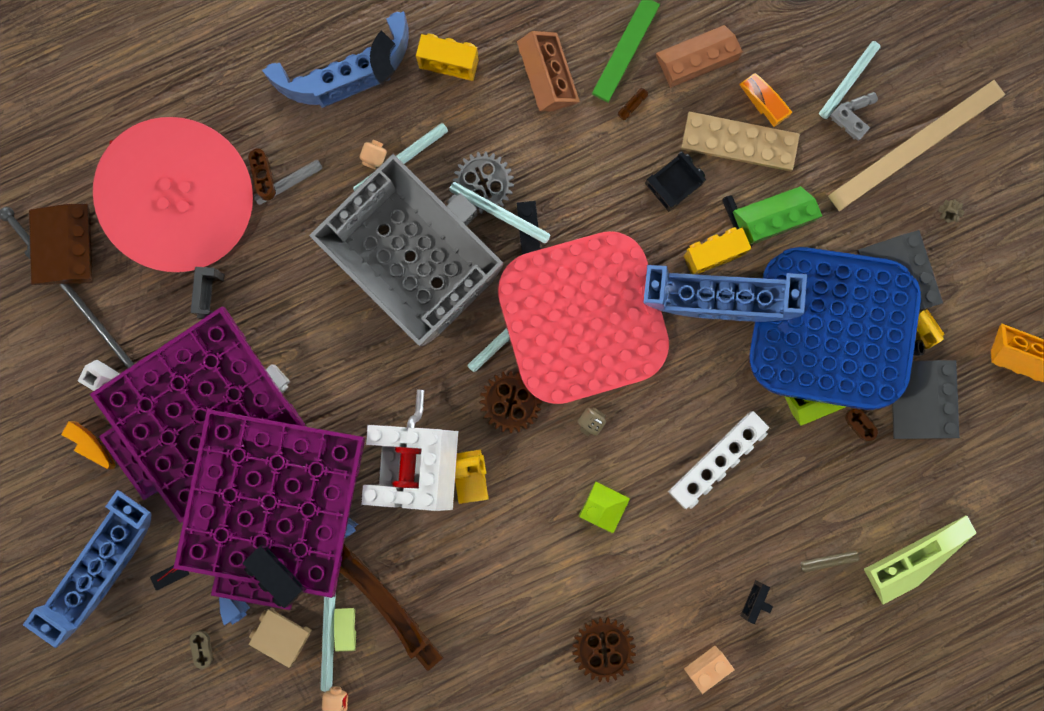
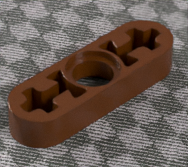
[248,149,276,201]

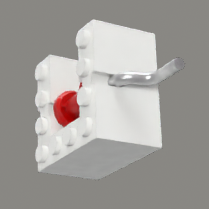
[361,390,458,511]

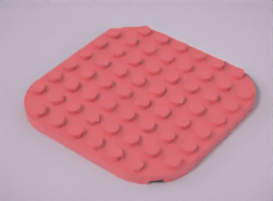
[498,231,669,404]

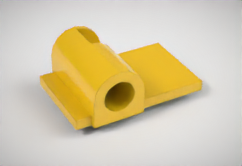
[915,309,945,349]
[455,449,489,504]

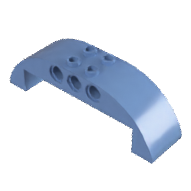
[643,265,807,322]
[23,490,152,648]

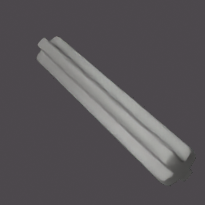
[254,160,322,205]

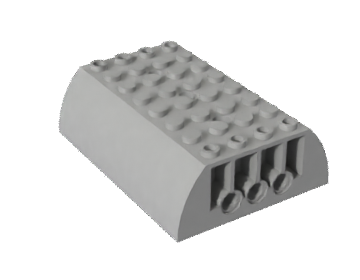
[309,154,503,346]

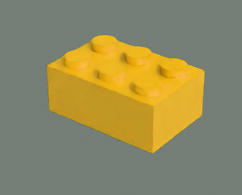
[416,34,479,81]
[684,227,751,275]

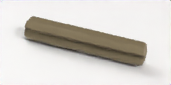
[801,551,859,572]

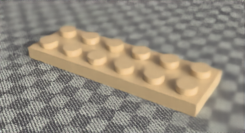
[681,112,800,172]

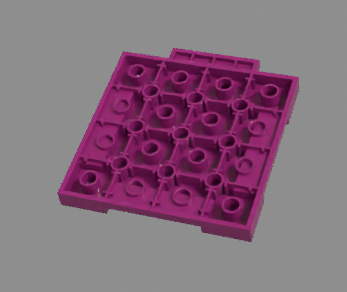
[90,307,307,523]
[173,409,365,610]

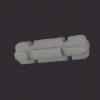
[843,92,878,111]

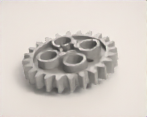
[453,151,514,214]

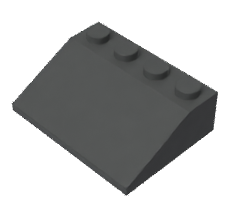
[858,230,943,311]
[892,360,960,439]

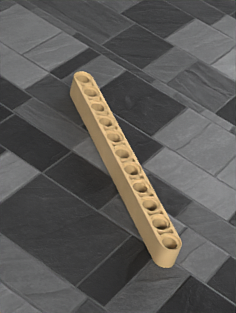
[828,80,1006,211]

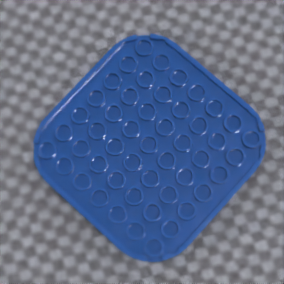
[749,247,921,410]

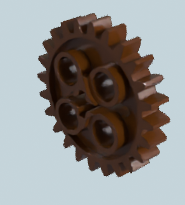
[479,371,542,434]
[572,617,636,682]

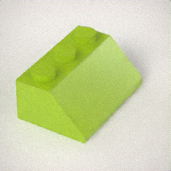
[784,396,845,426]

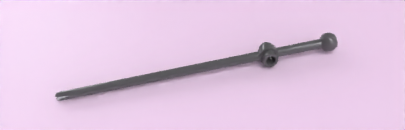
[0,207,134,368]

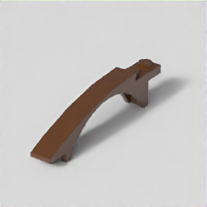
[340,544,444,671]

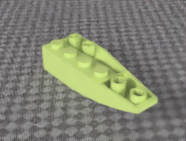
[864,515,976,605]

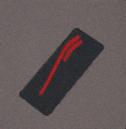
[150,565,189,591]

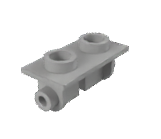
[830,103,870,141]

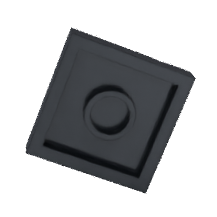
[740,580,773,624]

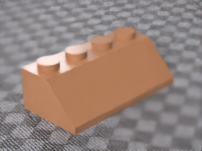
[656,25,743,88]
[517,31,580,111]

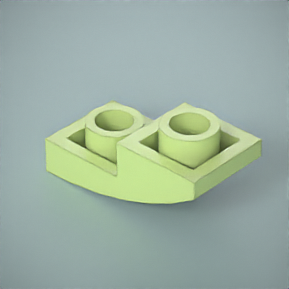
[334,608,356,652]

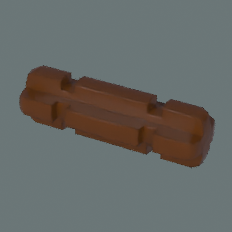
[618,88,648,120]

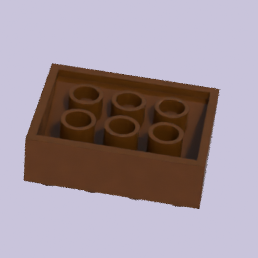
[29,204,93,285]

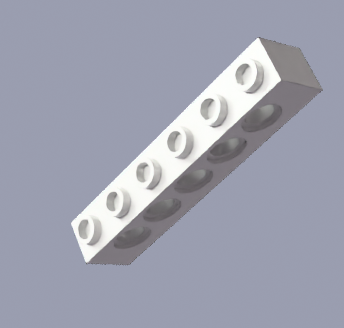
[668,411,769,509]

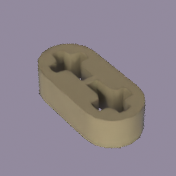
[190,630,213,669]

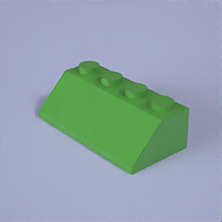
[733,186,822,245]

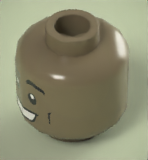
[578,407,606,437]

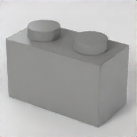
[447,192,477,226]

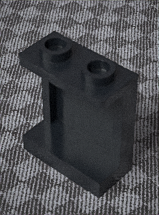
[645,151,706,212]

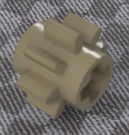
[939,199,964,223]

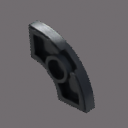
[370,30,396,85]

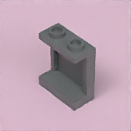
[191,267,225,319]

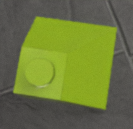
[579,481,630,533]

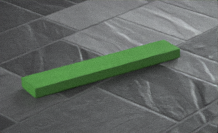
[592,0,660,103]

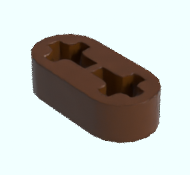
[845,409,878,441]

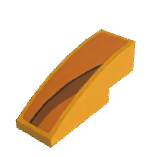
[739,73,792,127]
[61,421,116,469]

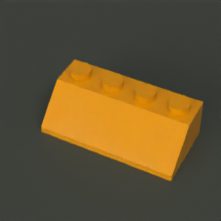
[991,323,1044,382]

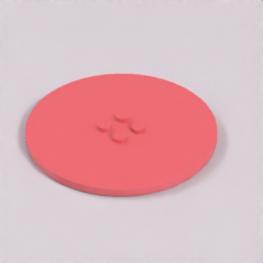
[93,117,253,272]

